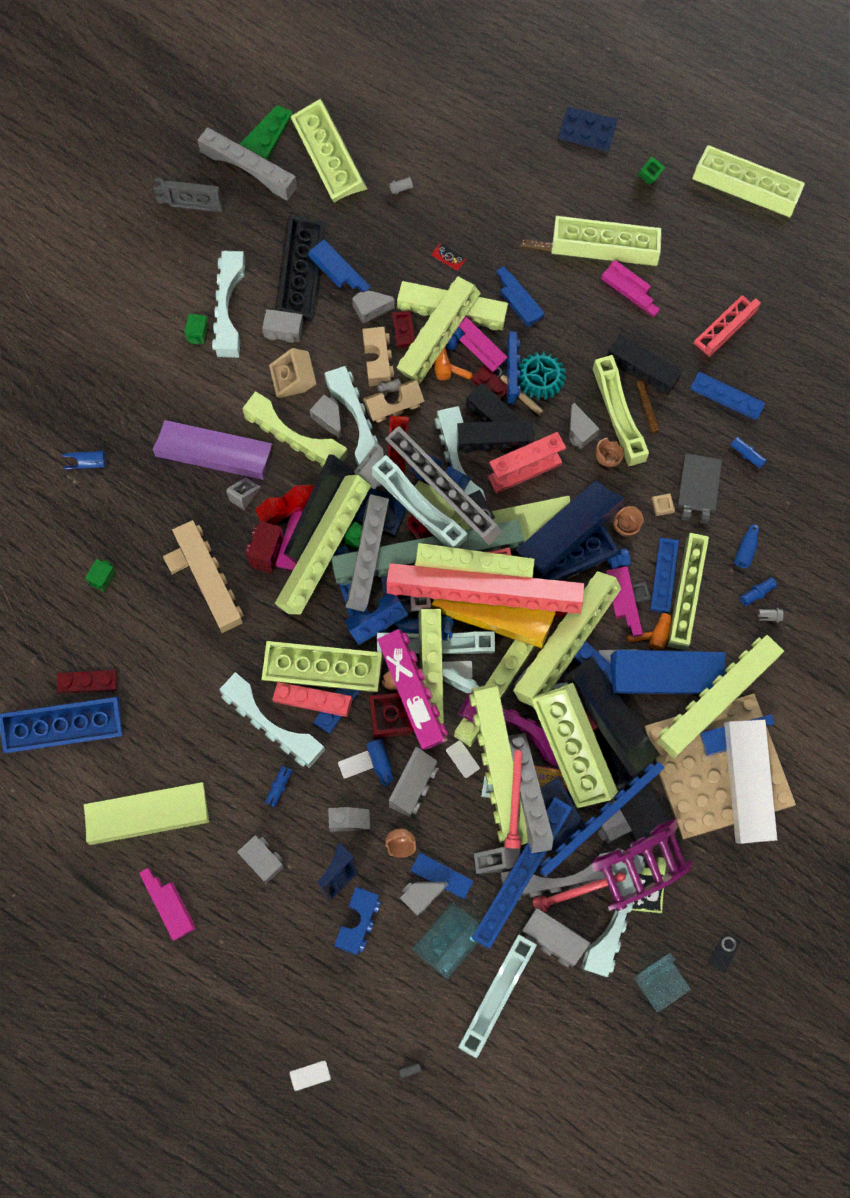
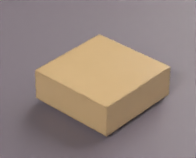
[651,494,675,516]
[163,548,189,574]

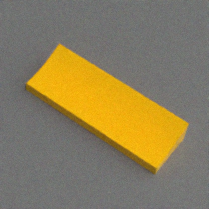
[431,599,556,649]

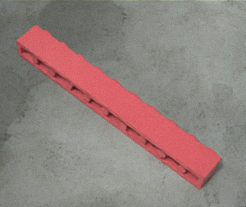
[387,563,584,614]

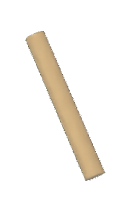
[500,375,544,416]

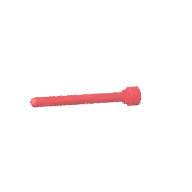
[505,750,522,848]
[533,872,626,912]

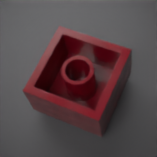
[245,521,284,574]
[369,693,413,739]

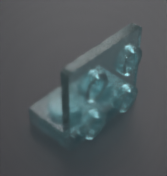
[633,953,690,1012]

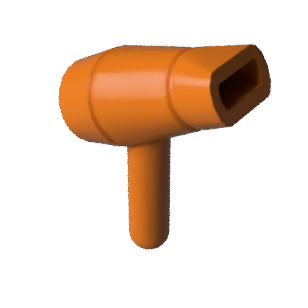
[434,347,473,381]
[626,613,672,651]

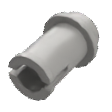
[389,177,413,194]
[377,379,401,396]
[758,608,783,623]

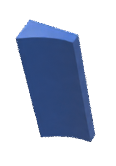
[610,650,726,695]
[0,696,123,753]

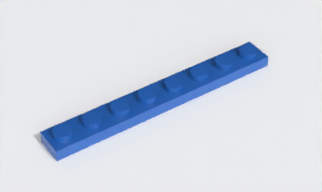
[539,762,665,878]
[472,797,572,949]

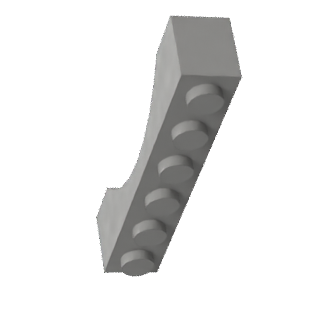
[198,127,297,201]
[345,494,389,612]
[508,733,553,853]
[500,852,614,900]

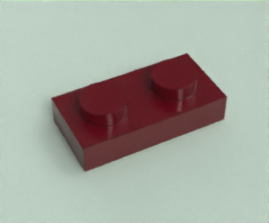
[392,310,415,348]
[471,366,507,400]

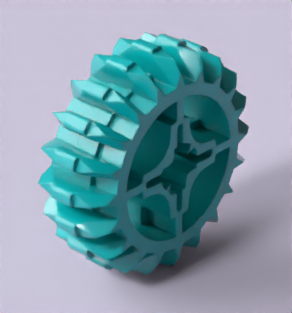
[517,352,566,400]

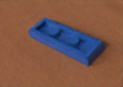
[411,853,473,899]

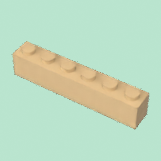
[172,520,244,633]

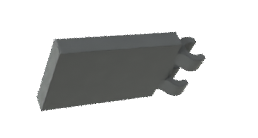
[153,178,223,212]
[677,453,722,524]

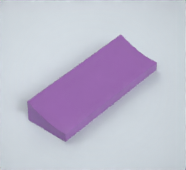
[153,420,273,480]

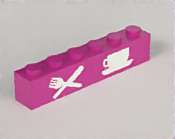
[377,629,448,750]

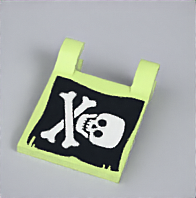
[631,857,666,913]

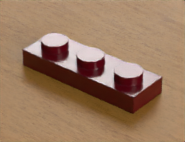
[57,670,117,694]

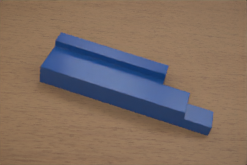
[308,239,371,292]
[496,266,545,328]
[700,714,775,757]

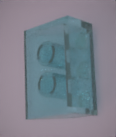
[412,903,480,980]

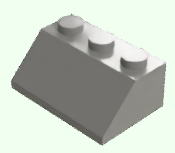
[389,747,439,818]
[521,908,590,968]

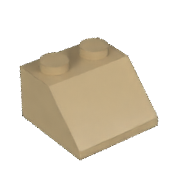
[269,348,316,398]

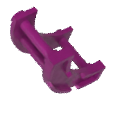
[591,819,693,911]

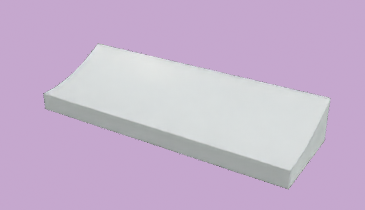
[724,720,777,844]

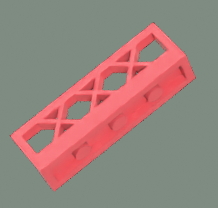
[694,295,761,357]

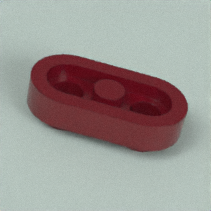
[408,515,434,540]

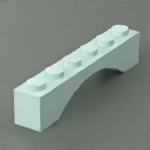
[212,251,245,357]
[324,366,378,466]
[434,406,486,500]
[372,455,468,548]
[377,632,495,654]
[219,672,325,768]
[581,848,645,977]
[458,935,537,1058]

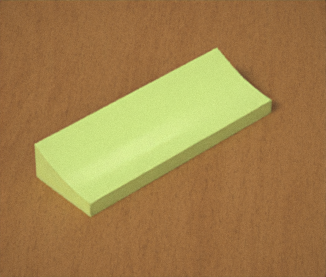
[291,99,367,202]
[693,145,805,217]
[551,216,661,266]
[458,496,570,542]
[262,641,384,692]
[531,683,618,808]
[84,782,210,845]

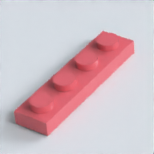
[272,682,353,717]

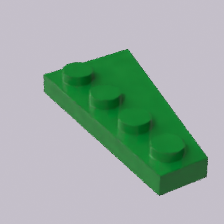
[239,105,293,161]

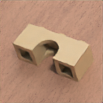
[363,327,394,386]
[363,380,425,422]

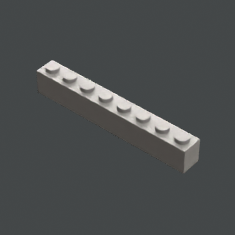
[385,426,503,545]

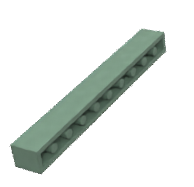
[331,519,524,585]

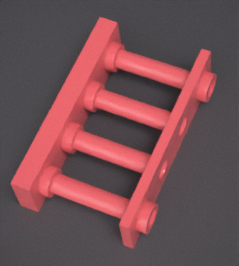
[487,432,566,494]

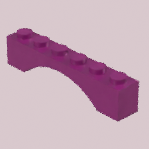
[458,692,559,768]

